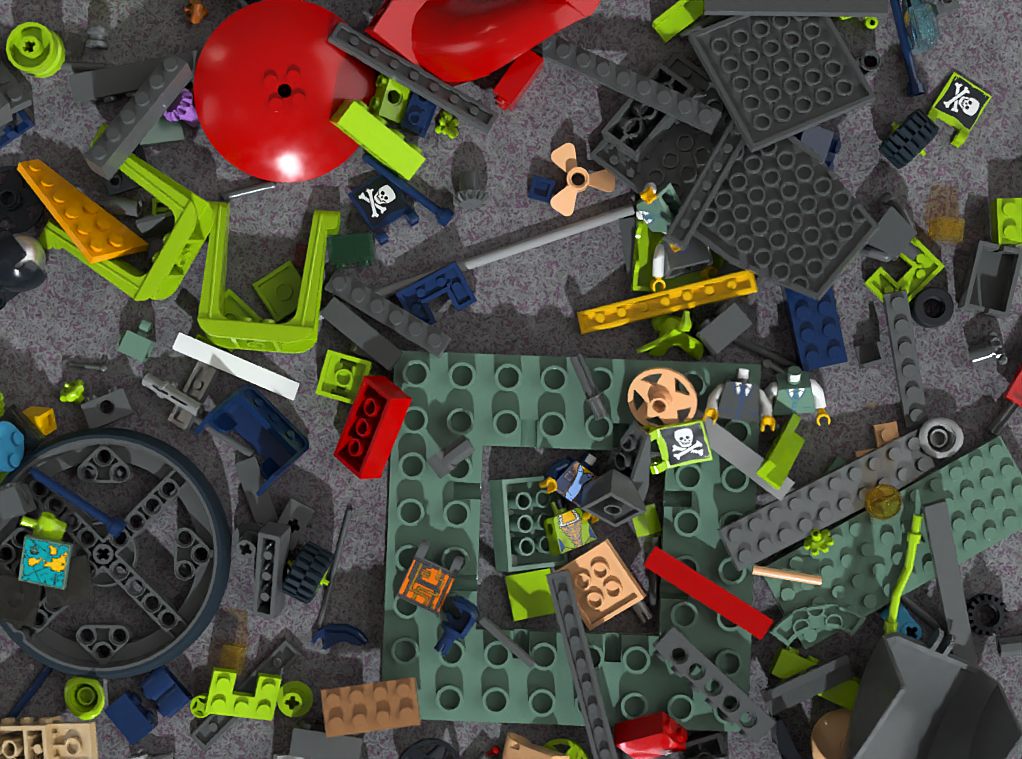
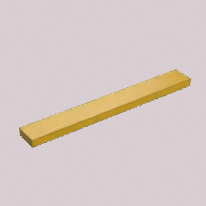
[577,270,758,335]

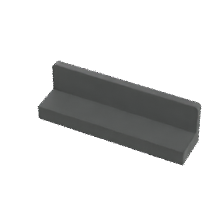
[759,652,854,715]

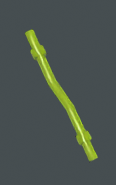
[883,514,923,635]

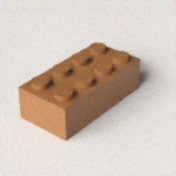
[321,677,422,738]

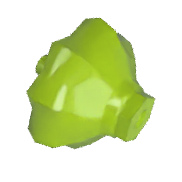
[59,379,84,404]

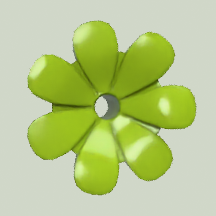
[434,110,459,139]
[804,529,834,556]

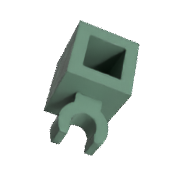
[117,319,156,363]

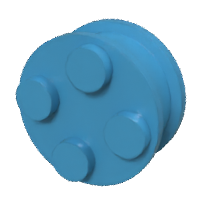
[0,421,24,472]

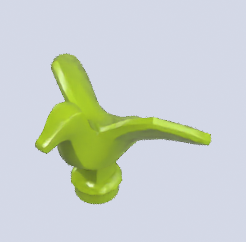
[636,310,704,360]

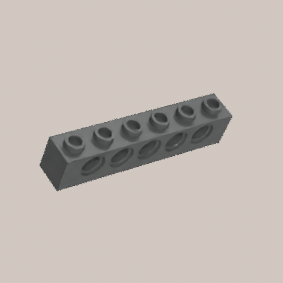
[652,624,776,743]

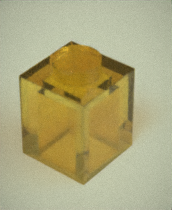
[928,216,965,244]
[219,641,249,678]

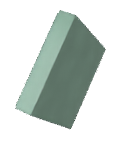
[138,115,184,147]

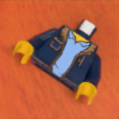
[539,452,599,524]

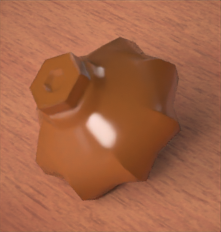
[183,0,209,25]

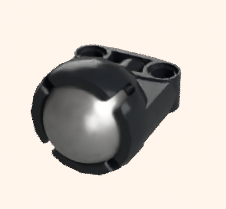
[0,228,48,310]

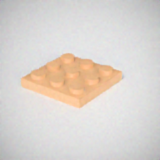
[553,538,646,630]

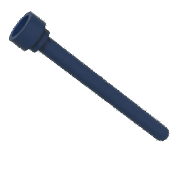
[890,0,926,97]
[362,153,455,227]
[28,467,127,538]

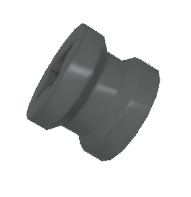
[85,27,109,49]

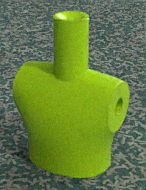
[20,511,67,541]

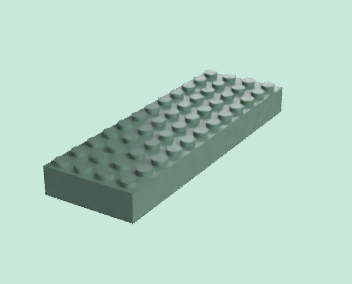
[760,435,1022,650]

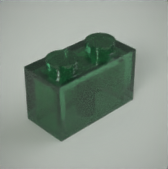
[326,232,376,270]

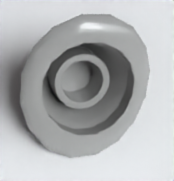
[918,417,964,459]

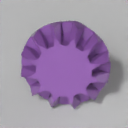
[163,88,200,127]

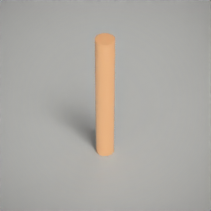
[752,565,822,585]

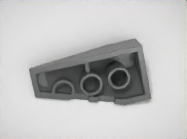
[597,423,651,503]

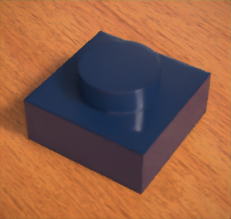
[528,175,556,204]

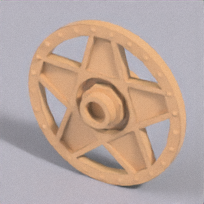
[628,367,697,427]

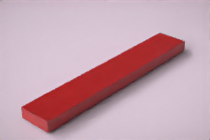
[643,546,774,640]

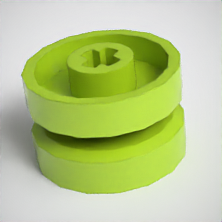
[6,22,66,78]

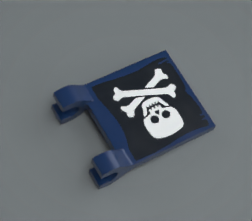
[348,174,419,246]

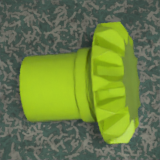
[277,680,313,717]

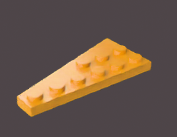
[17,159,149,264]

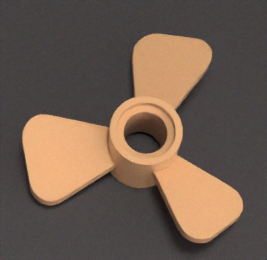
[551,143,615,217]

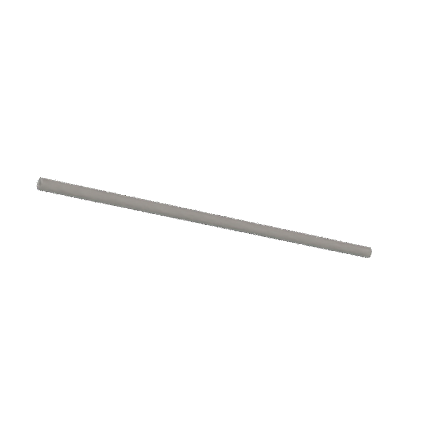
[288,204,635,321]

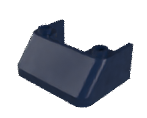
[194,384,309,496]

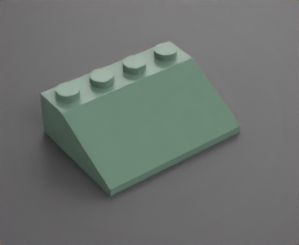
[489,475,568,572]

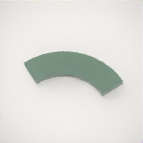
[768,603,866,646]

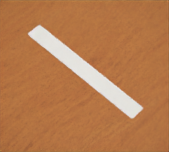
[172,333,300,400]

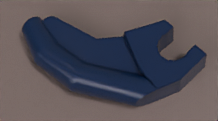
[311,623,368,650]

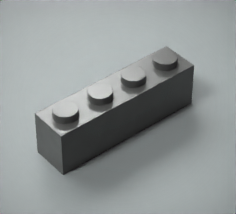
[252,521,291,620]

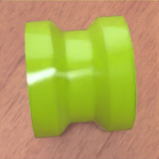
[190,693,209,718]

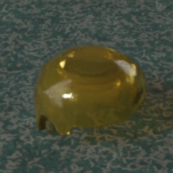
[864,484,903,520]

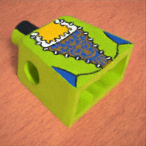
[544,498,597,556]

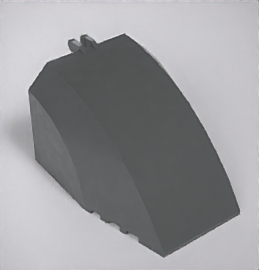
[840,628,1022,759]

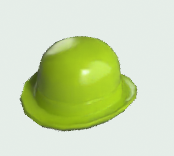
[64,676,105,720]

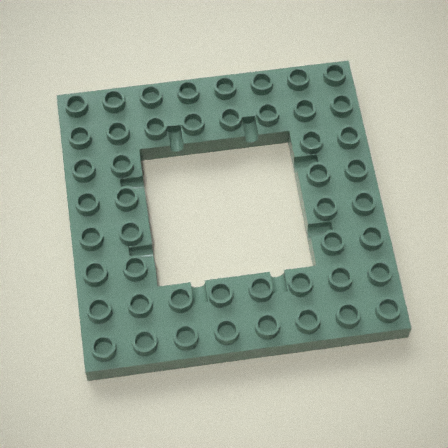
[382,351,761,732]

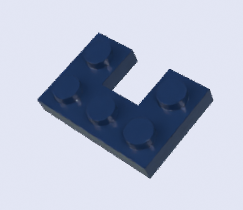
[395,260,477,325]

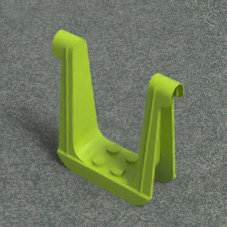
[37,123,214,301]
[197,201,340,354]

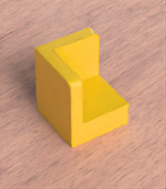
[17,406,57,438]

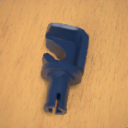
[434,595,479,656]

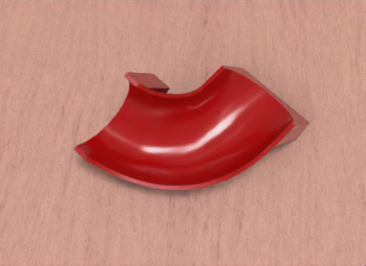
[364,0,601,82]

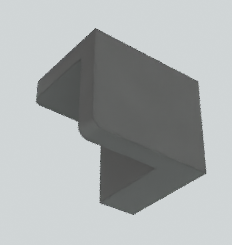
[854,340,887,369]

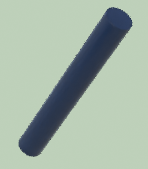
[7,665,53,719]

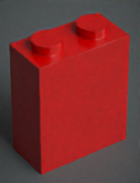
[493,49,544,112]
[614,711,688,759]

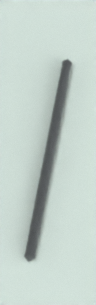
[316,508,352,630]

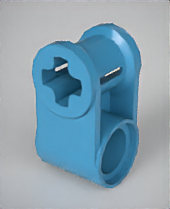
[879,603,922,640]

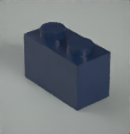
[104,690,158,746]

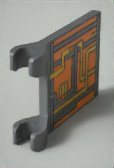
[397,540,464,615]

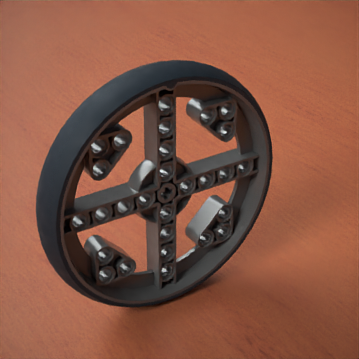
[0,428,231,679]

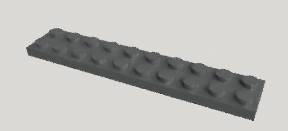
[717,429,936,571]

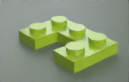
[863,236,945,303]
[204,667,282,721]

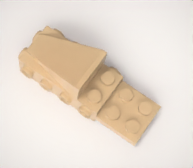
[0,715,98,759]

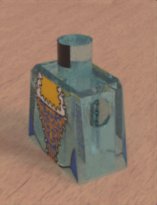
[903,0,941,54]

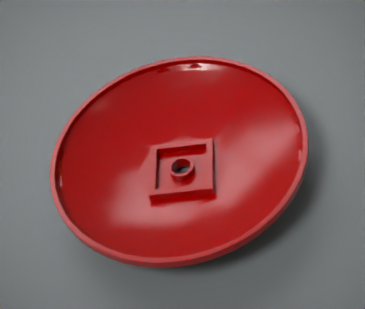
[193,0,377,183]

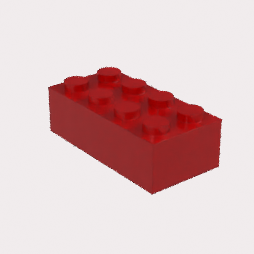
[333,375,412,479]

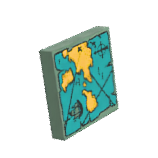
[18,534,73,589]

